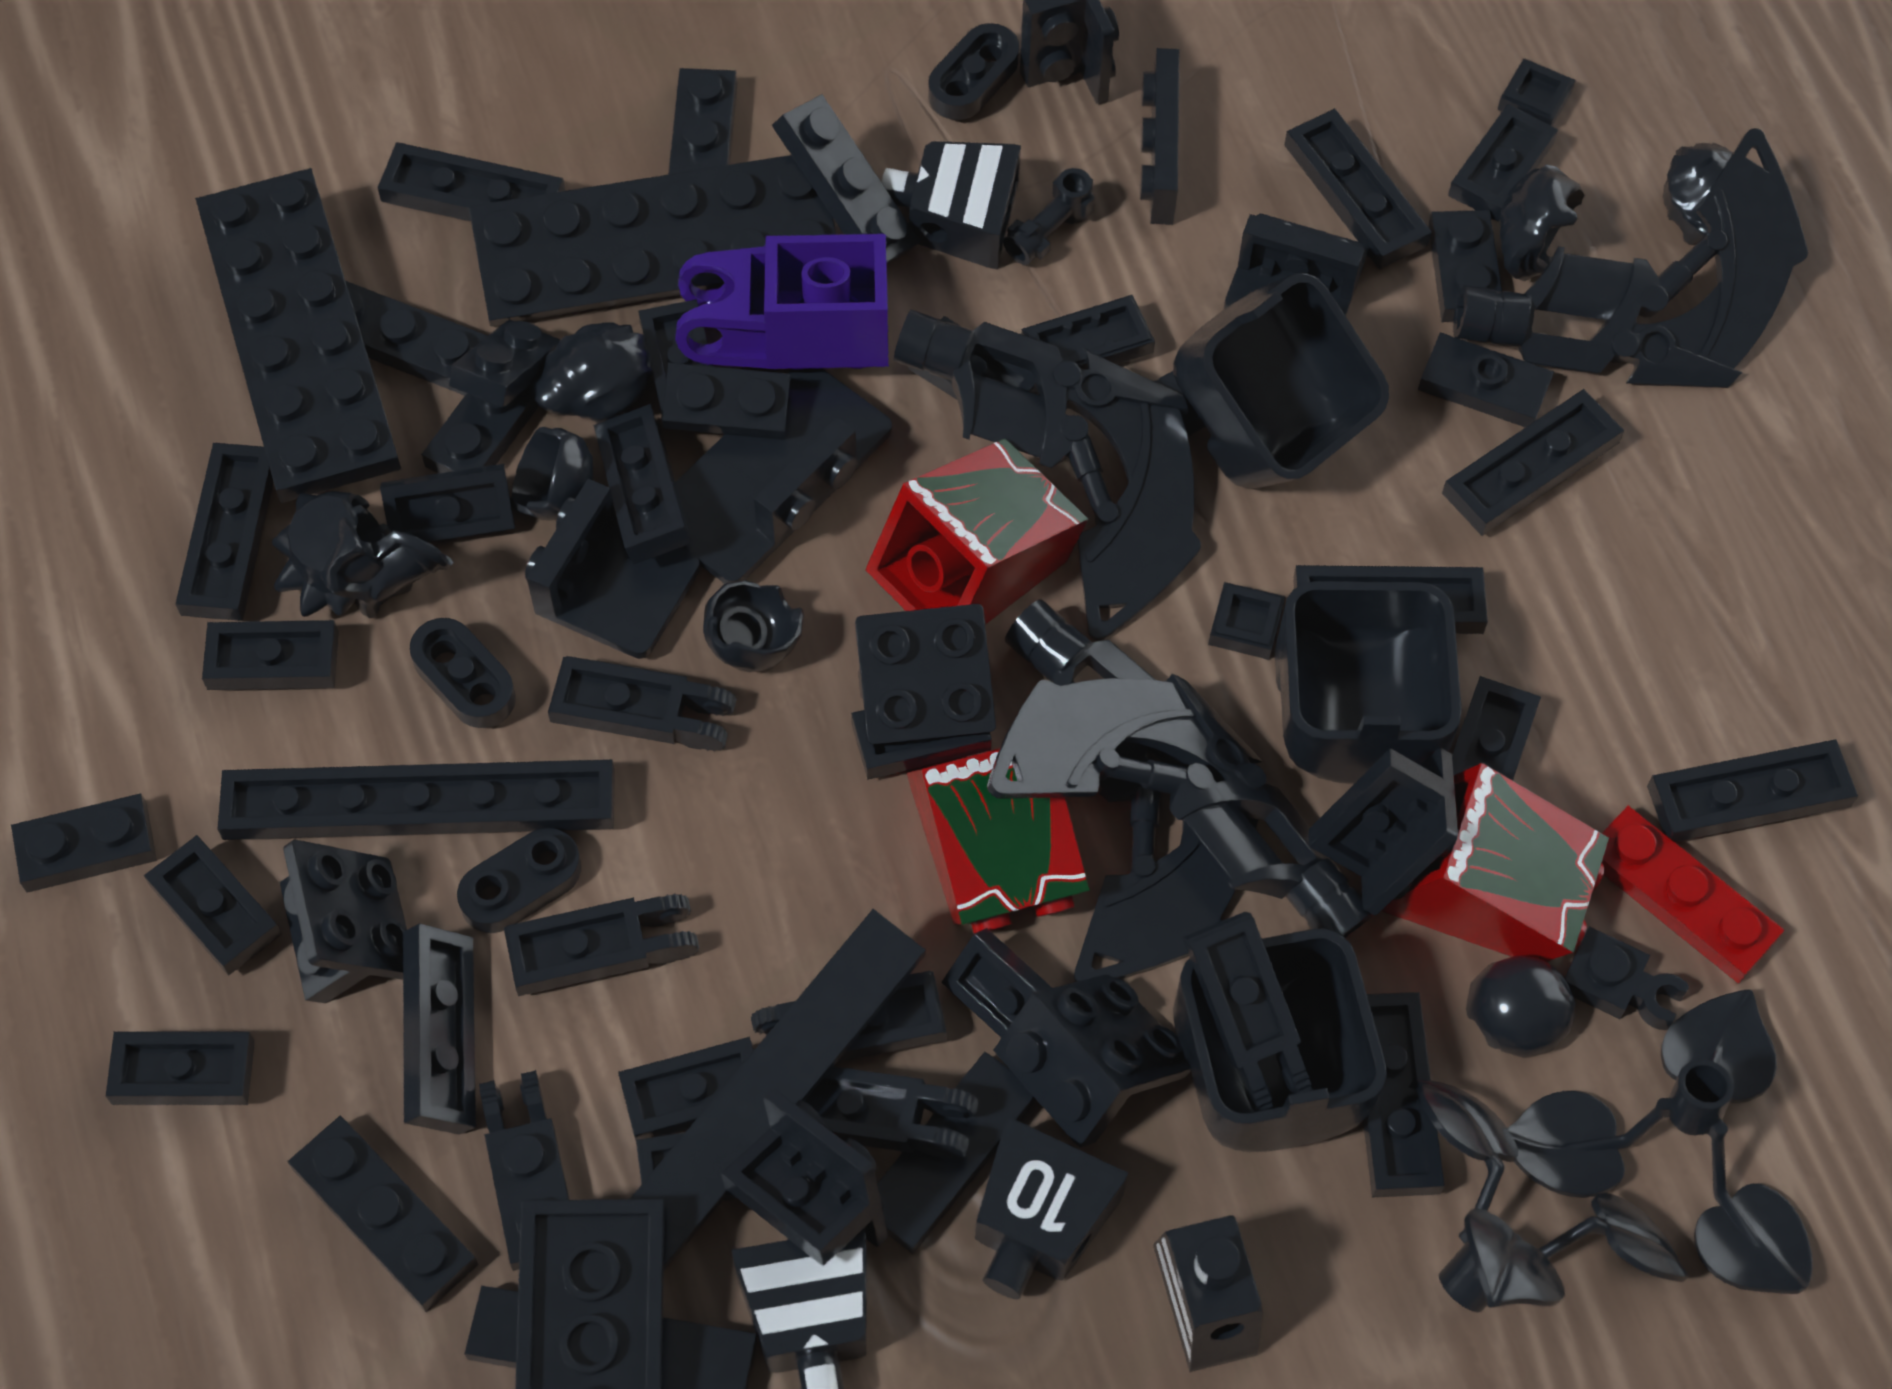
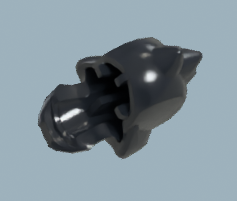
[272,491,454,618]

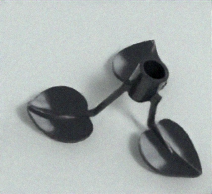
[1507,989,1813,1294]
[1408,1080,1689,1313]

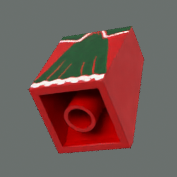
[865,438,1088,625]
[907,748,1089,933]
[1381,763,1609,962]

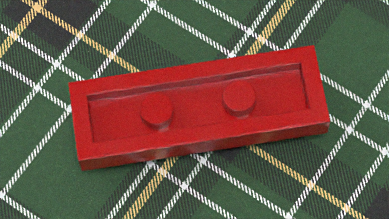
[1602,805,1785,984]

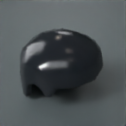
[511,427,593,521]
[703,580,804,673]
[1466,955,1576,1058]

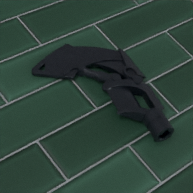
[1453,128,1808,388]
[893,309,1201,641]
[1004,599,1270,982]
[987,673,1373,939]

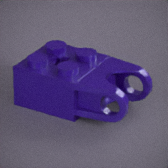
[675,234,889,370]

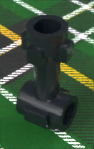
[1003,168,1095,265]

